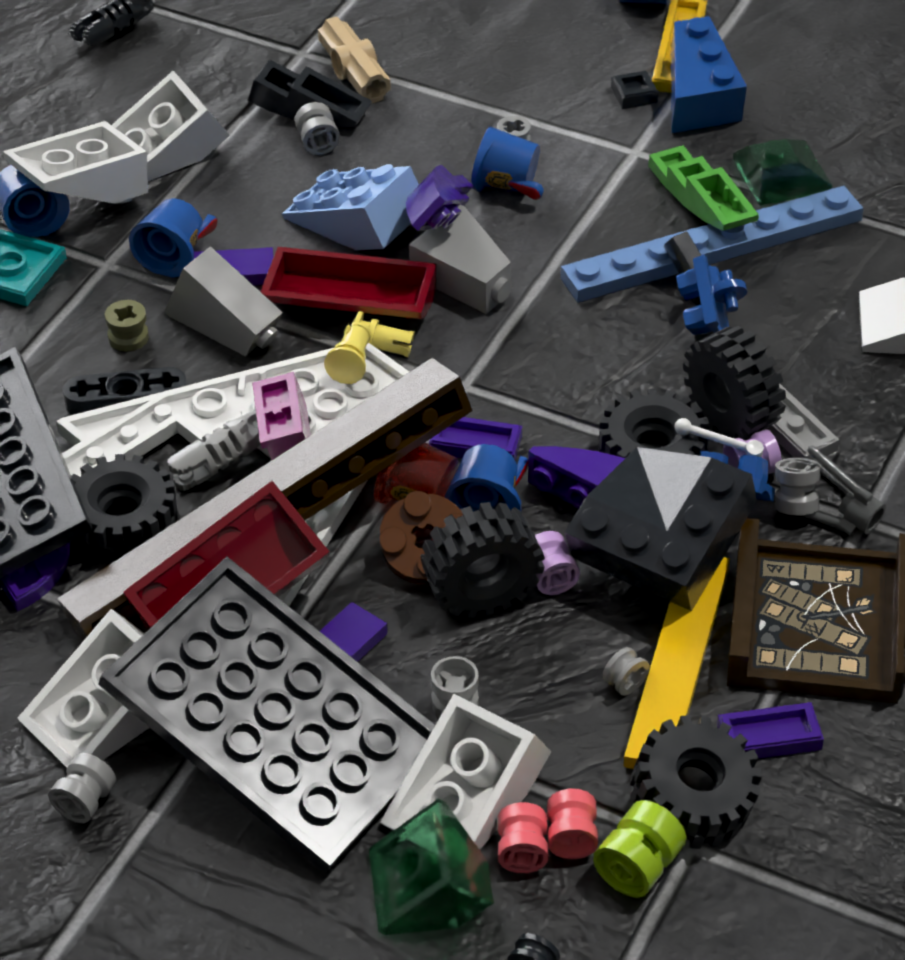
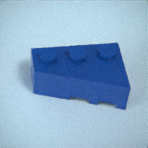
[671,16,747,133]

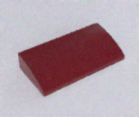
[260,246,436,319]
[123,480,330,630]

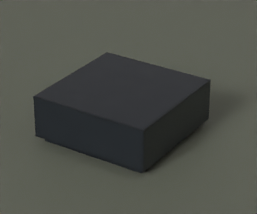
[611,71,658,109]

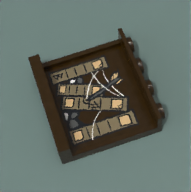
[726,518,905,704]

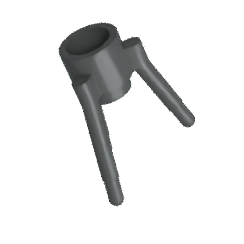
[799,446,886,536]

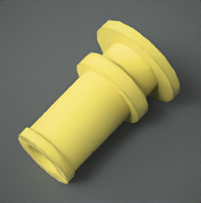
[351,311,414,357]
[324,322,371,384]

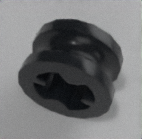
[507,933,560,960]

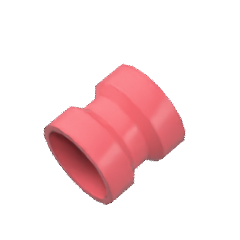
[547,789,598,859]
[498,803,548,873]

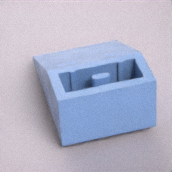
[282,164,419,250]

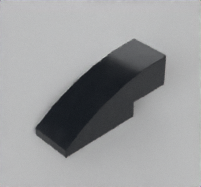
[247,59,372,127]

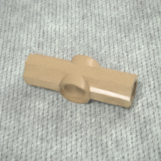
[318,16,391,103]

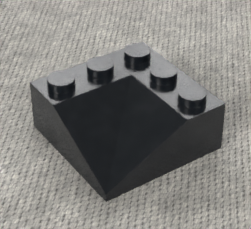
[564,447,757,611]

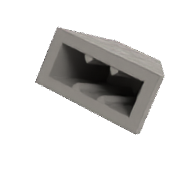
[409,205,512,314]
[164,246,283,356]

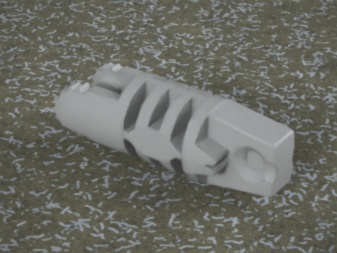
[167,410,260,491]

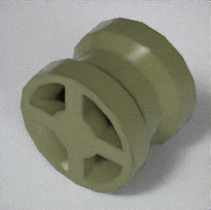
[105,300,149,352]

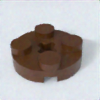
[380,491,463,584]

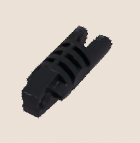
[68,0,154,46]

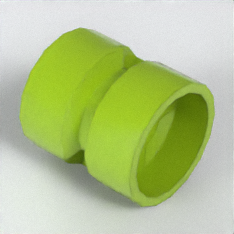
[593,800,687,898]

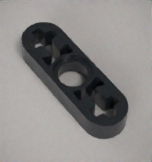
[63,367,187,415]

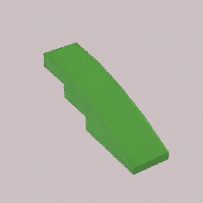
[648,145,759,231]

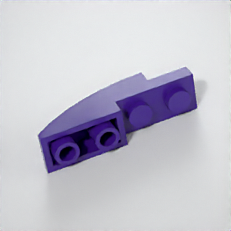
[406,165,473,231]
[528,446,625,509]

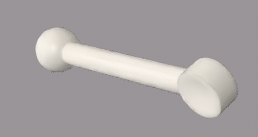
[674,418,764,457]

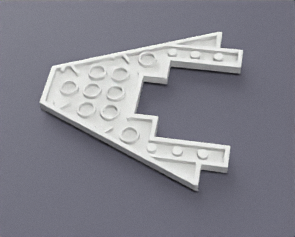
[57,343,409,606]

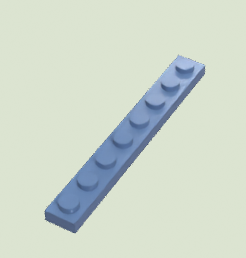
[561,186,863,303]

